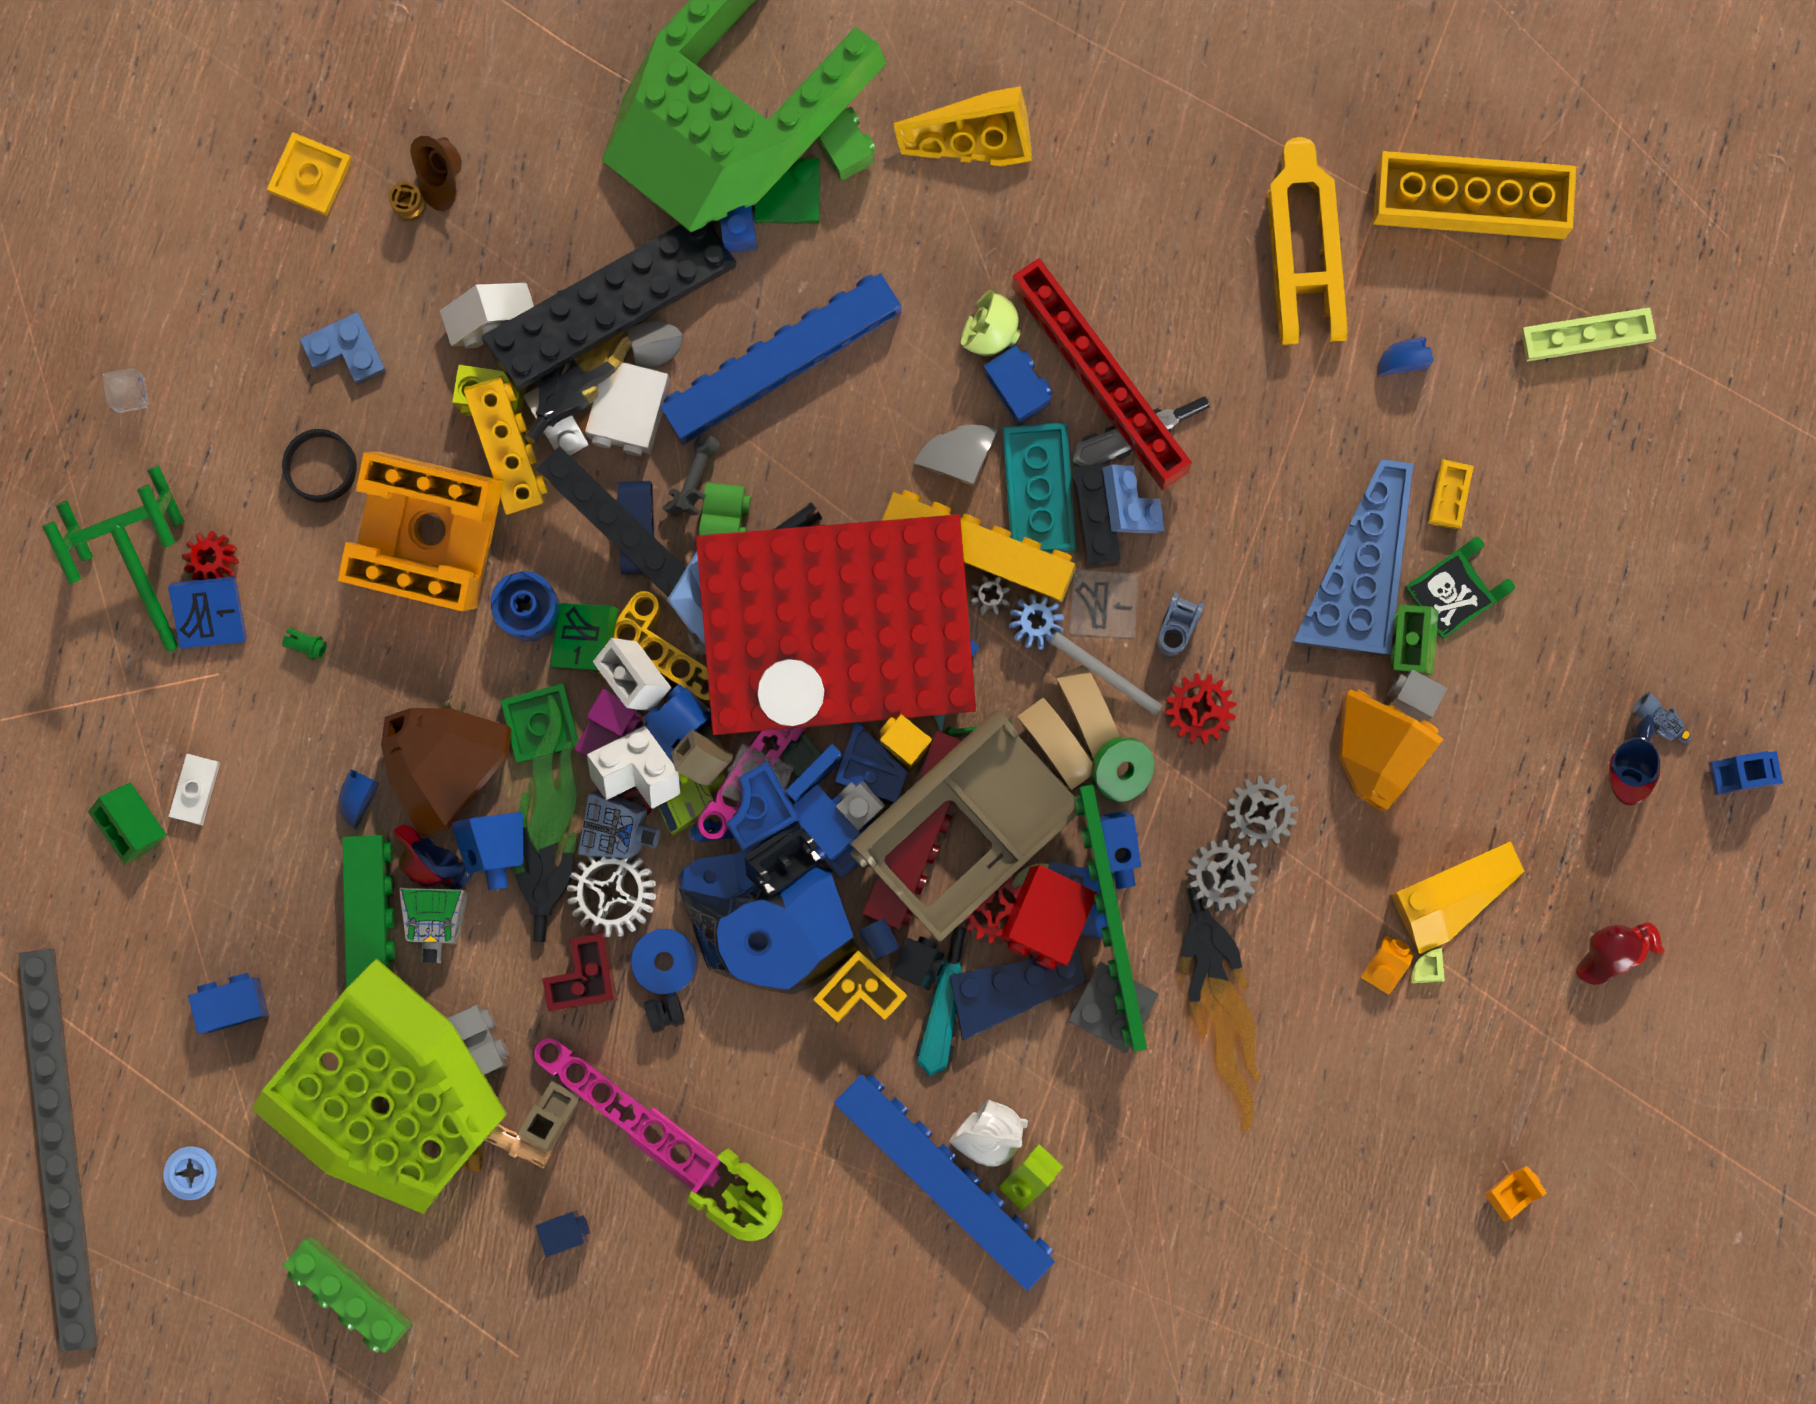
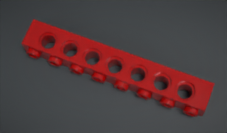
[1012,258,1192,491]

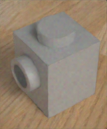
[836,781,885,830]

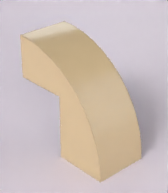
[1056,665,1120,760]
[1017,698,1094,790]

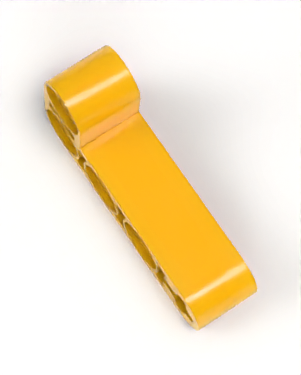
[614,591,710,704]

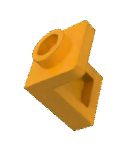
[1361,936,1414,995]
[1484,1166,1546,1222]

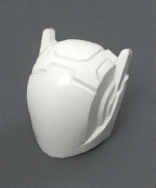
[949,1100,1028,1166]

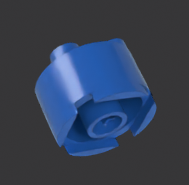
[491,571,560,642]
[643,685,712,762]

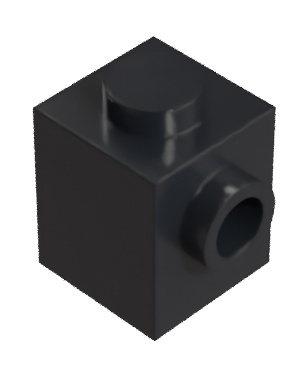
[892,936,945,991]

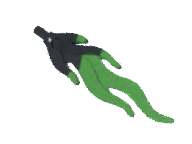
[514,695,578,942]

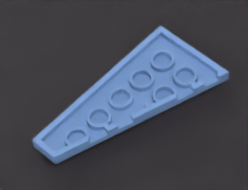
[1292,459,1413,656]

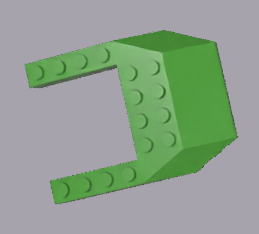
[602,0,887,232]

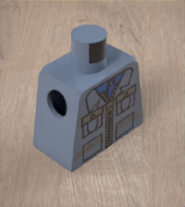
[578,789,661,859]

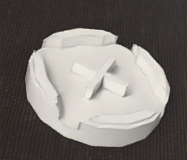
[757,659,824,726]

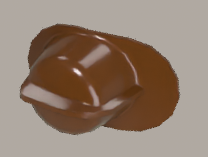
[410,135,462,211]

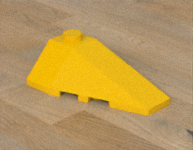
[893,86,1032,166]
[1390,841,1525,955]

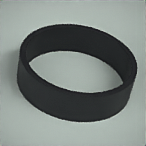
[282,429,357,502]

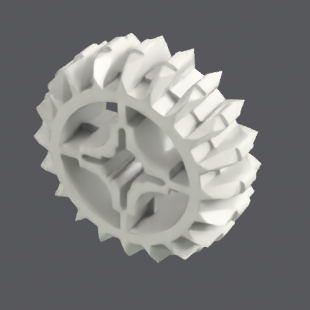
[567,856,657,937]

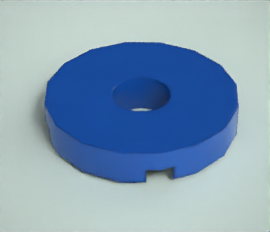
[631,929,697,994]

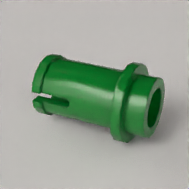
[282,627,327,660]

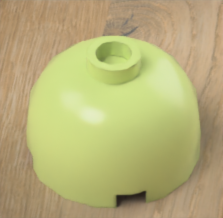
[960,290,1020,356]

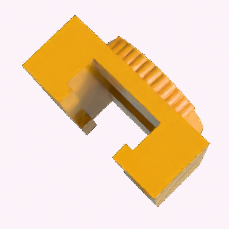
[338,451,504,612]

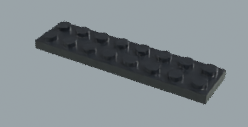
[482,223,736,392]

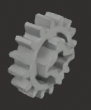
[1225,776,1298,848]
[1185,840,1258,912]

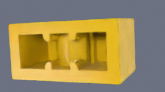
[880,714,932,771]

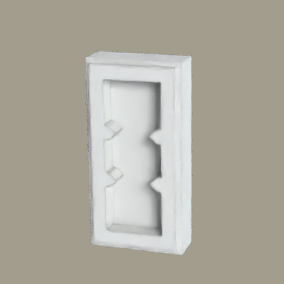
[168,754,221,826]

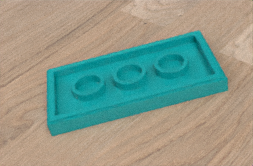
[1002,423,1077,553]

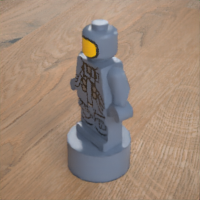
[1632,692,1691,744]

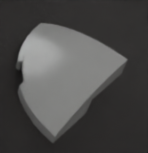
[914,425,998,486]

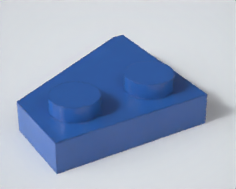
[835,722,907,803]

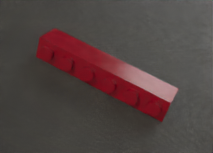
[863,731,962,930]

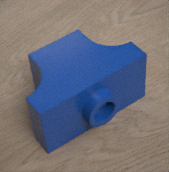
[1709,751,1783,795]

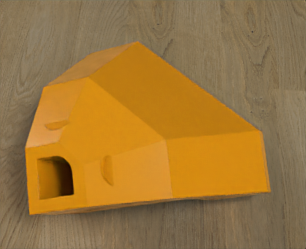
[1338,689,1443,813]

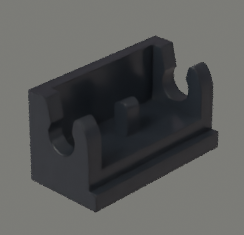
[744,821,821,898]

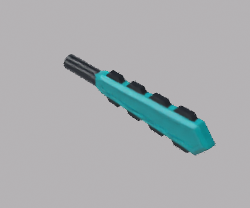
[915,927,967,1077]

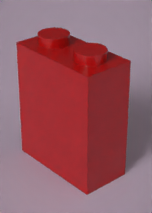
[999,864,1098,970]

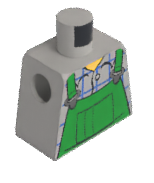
[400,888,468,963]

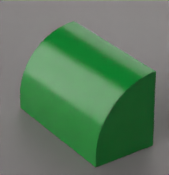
[88,782,167,865]

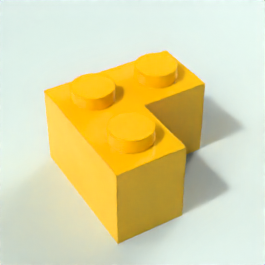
[813,950,908,1023]

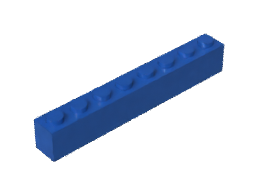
[660,273,901,445]
[834,1074,1055,1291]

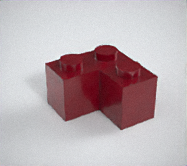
[542,933,618,1012]

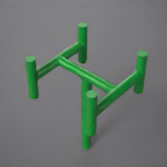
[42,465,185,652]

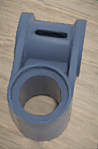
[1156,592,1205,658]

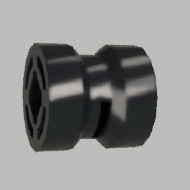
[644,993,685,1033]

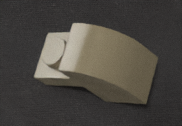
[671,725,733,785]
[517,1081,580,1154]

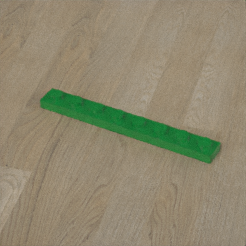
[1074,785,1147,1053]

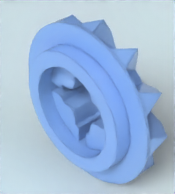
[164,1146,219,1200]

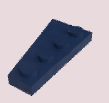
[949,950,1086,1041]

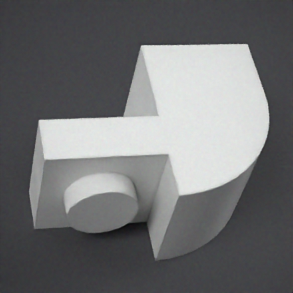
[523,386,589,455]

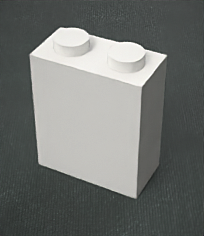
[585,358,671,456]

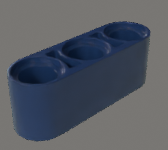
[618,481,654,575]

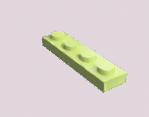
[1521,308,1656,362]

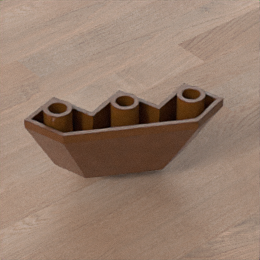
[381,708,511,837]

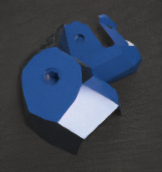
[678,819,860,995]

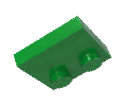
[755,158,820,224]

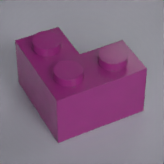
[574,688,645,758]

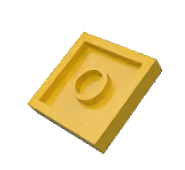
[267,132,353,216]

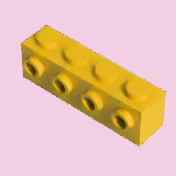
[464,376,548,515]

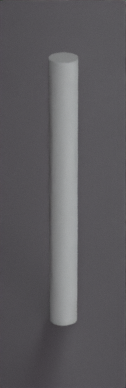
[1049,631,1162,715]

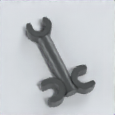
[662,435,720,516]

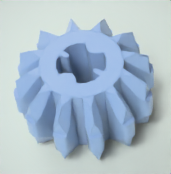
[1009,594,1064,650]

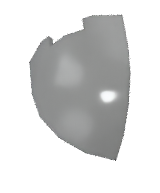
[626,321,683,369]

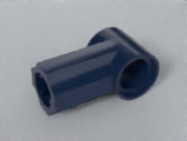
[858,918,900,961]

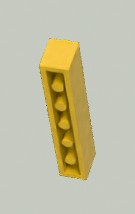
[882,490,1077,602]

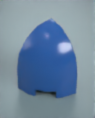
[1378,337,1434,376]
[338,769,380,829]

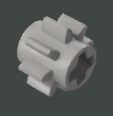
[971,576,1010,617]

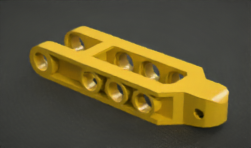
[1267,137,1347,345]

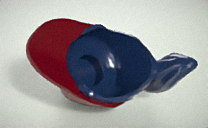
[1609,715,1660,806]
[393,825,474,890]

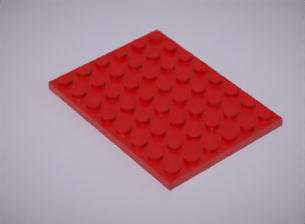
[696,514,976,735]

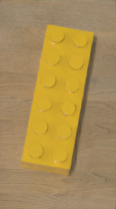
[1373,151,1576,239]

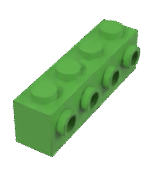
[282,1237,413,1353]

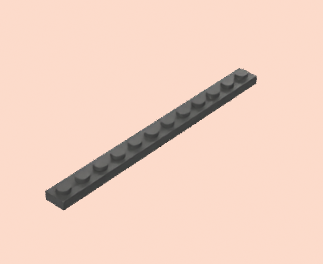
[19,949,98,1352]

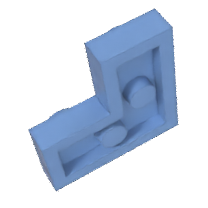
[300,312,386,385]
[1103,465,1165,534]

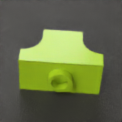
[998,1144,1063,1211]

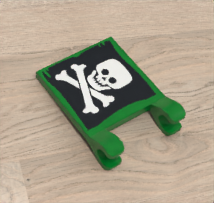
[1405,537,1515,639]

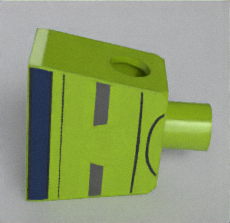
[658,771,726,836]

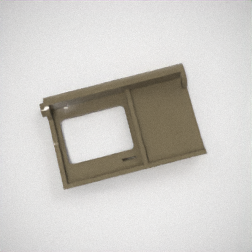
[850,710,1077,942]

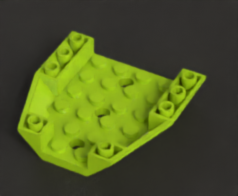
[251,959,507,1214]

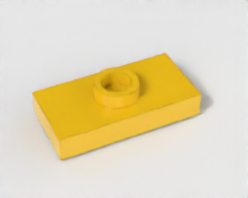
[1428,459,1474,530]

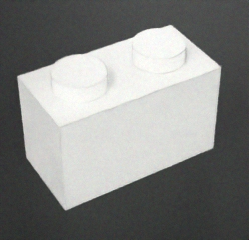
[593,638,671,711]

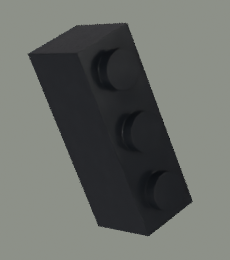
[1073,463,1121,570]

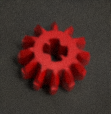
[182,531,239,581]

